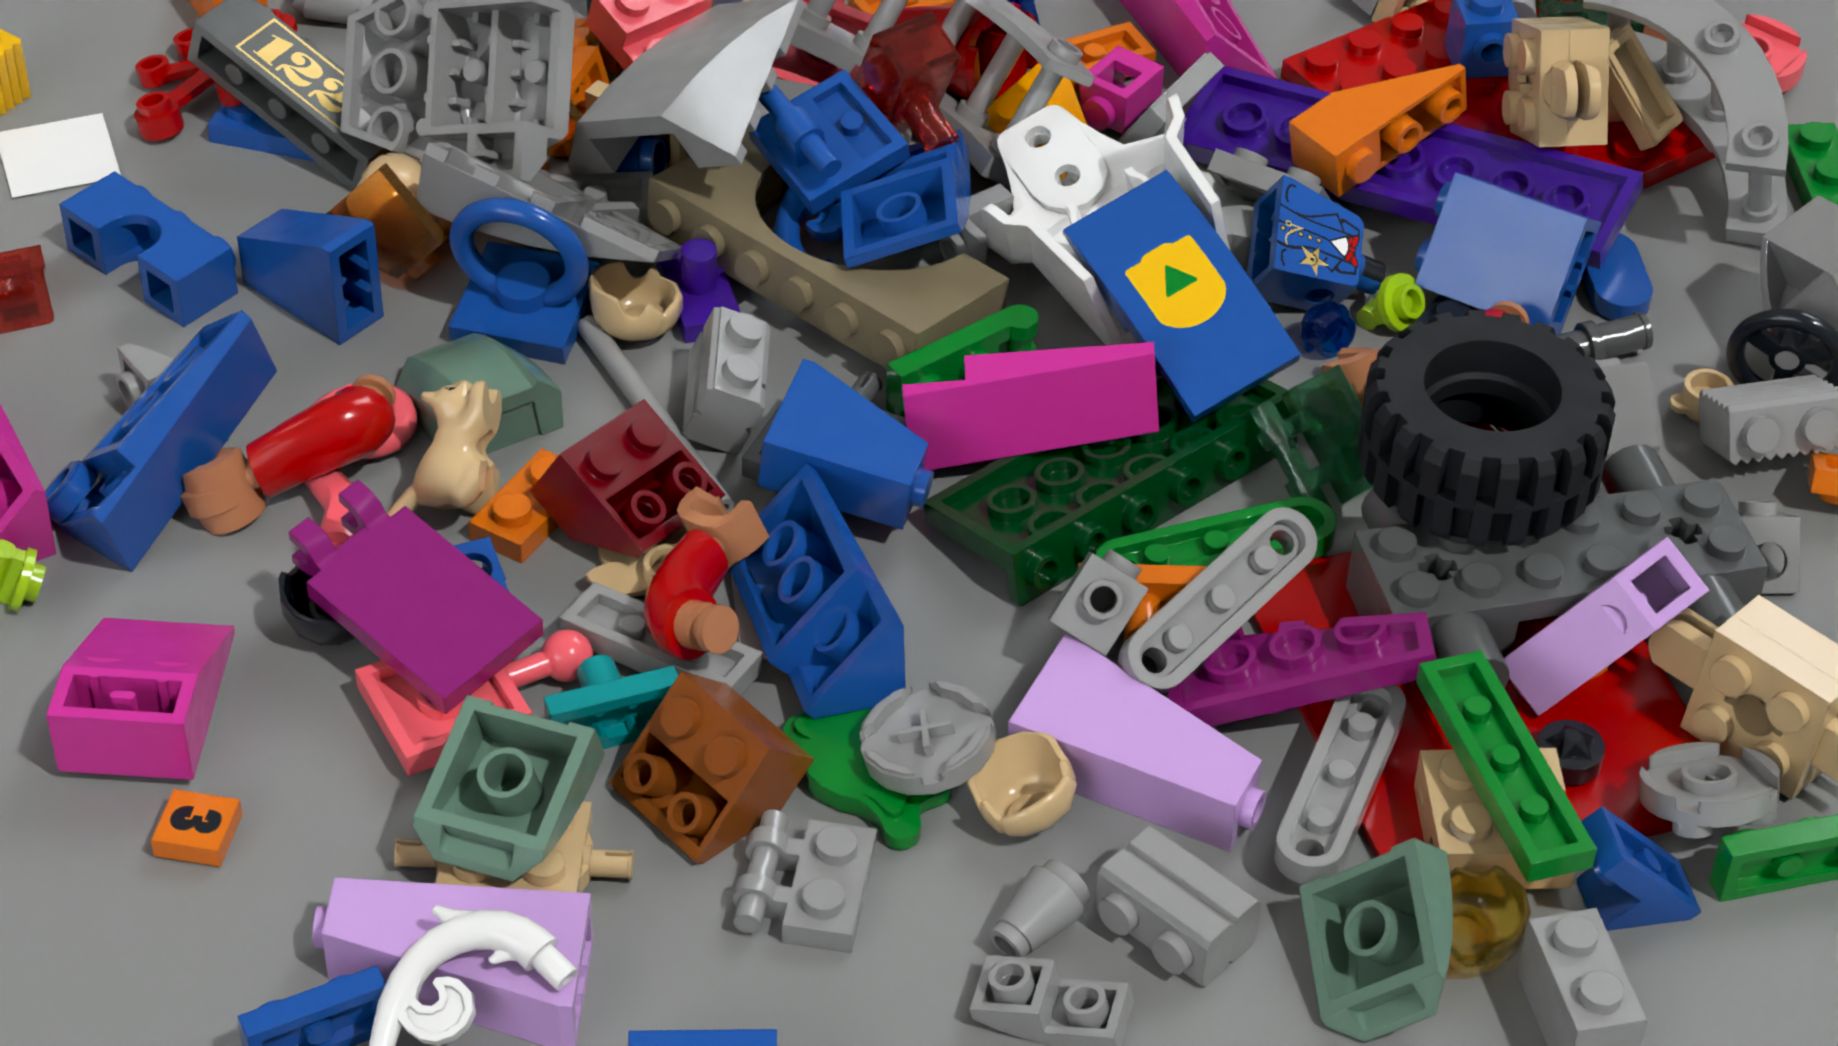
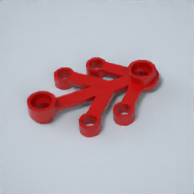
[134,9,298,141]

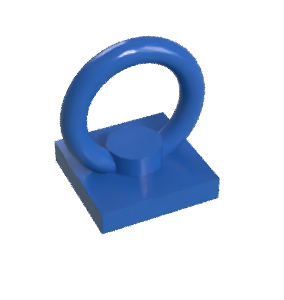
[448,198,601,365]

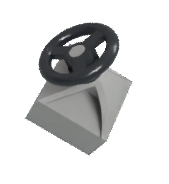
[1726,195,1838,387]

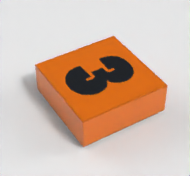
[151,789,243,867]

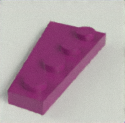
[1167,612,1437,728]

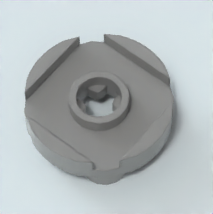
[1639,742,1780,839]

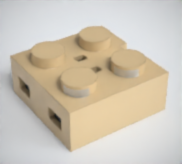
[1414,748,1576,891]

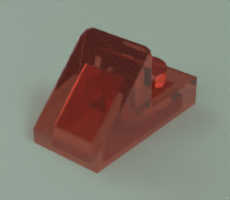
[0,245,54,334]

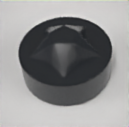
[1536,720,1605,786]

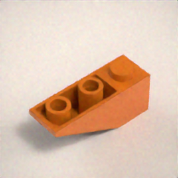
[1289,64,1467,197]

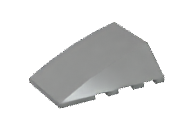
[568,0,806,175]
[415,142,682,263]

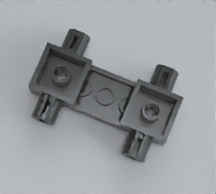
[1346,445,1769,688]

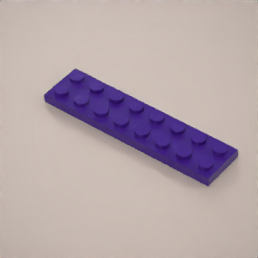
[1183,66,1643,269]

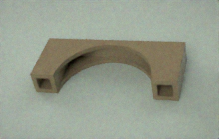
[646,132,1010,369]

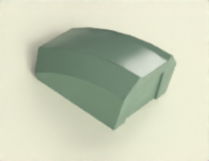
[396,333,564,454]
[412,695,605,882]
[1299,838,1453,1042]

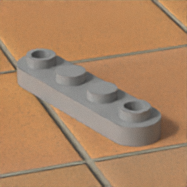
[1118,507,1317,695]
[1274,684,1406,884]

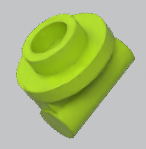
[1356,273,1425,333]
[0,539,46,612]

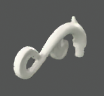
[369,905,578,1046]

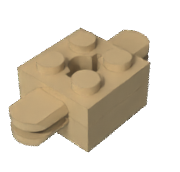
[1502,16,1610,147]
[1648,595,1838,800]

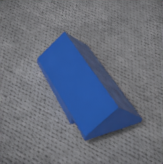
[58,310,277,572]
[729,463,906,719]

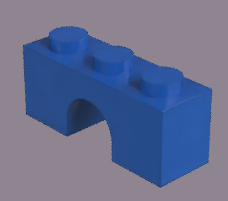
[59,171,238,327]

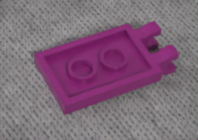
[288,479,544,714]

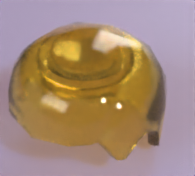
[1448,865,1531,974]

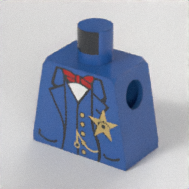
[1247,175,1386,313]

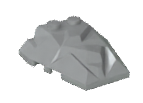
[340,0,575,183]

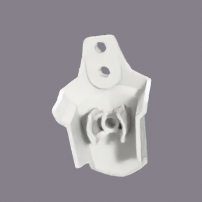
[980,93,1230,345]

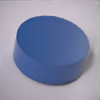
[45,460,98,524]

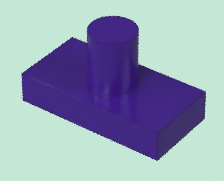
[656,239,741,344]

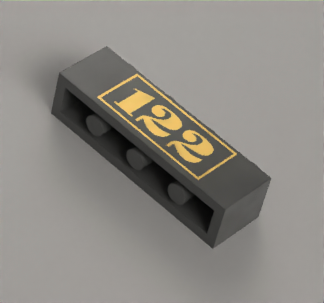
[187,0,404,191]

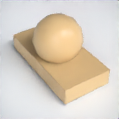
[1608,23,1684,151]

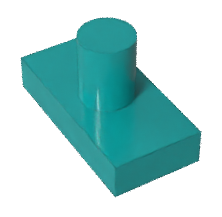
[543,655,678,749]

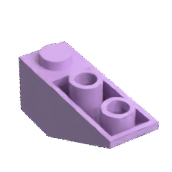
[1504,537,1710,717]

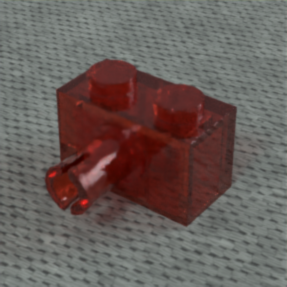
[855,11,961,152]

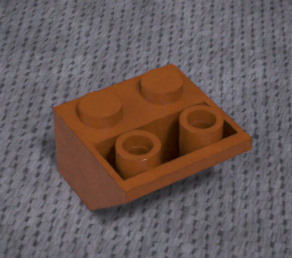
[609,672,814,864]

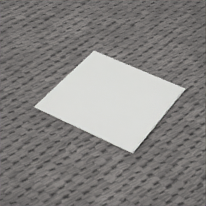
[0,113,121,198]

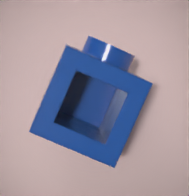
[1444,0,1519,78]

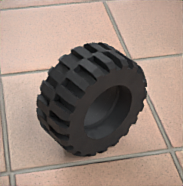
[1357,310,1616,546]

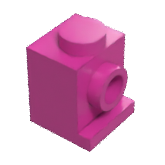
[1078,46,1164,134]

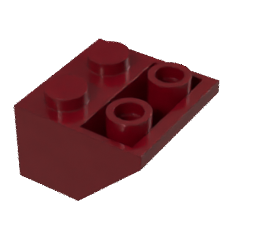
[530,399,726,558]

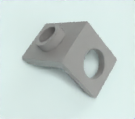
[1738,500,1801,594]

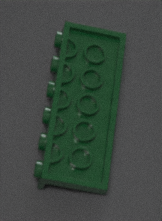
[923,373,1298,606]

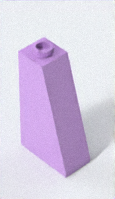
[1008,634,1267,852]
[313,877,594,1046]

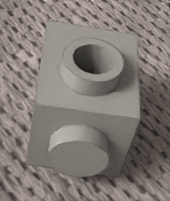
[1047,549,1148,656]

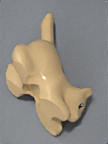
[386,379,502,517]

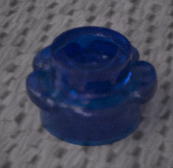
[1300,301,1356,358]

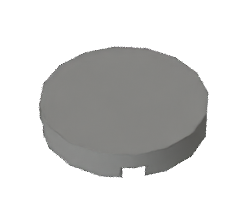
[860,681,996,795]

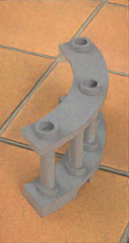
[790,0,1095,187]
[1583,0,1789,246]

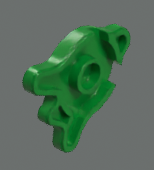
[783,708,952,851]

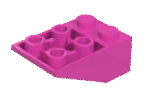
[46,618,235,780]

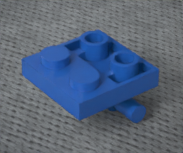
[749,69,910,215]

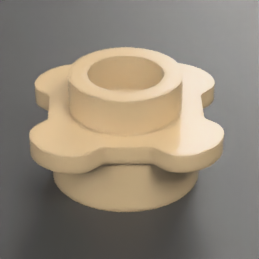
[1669,368,1733,423]

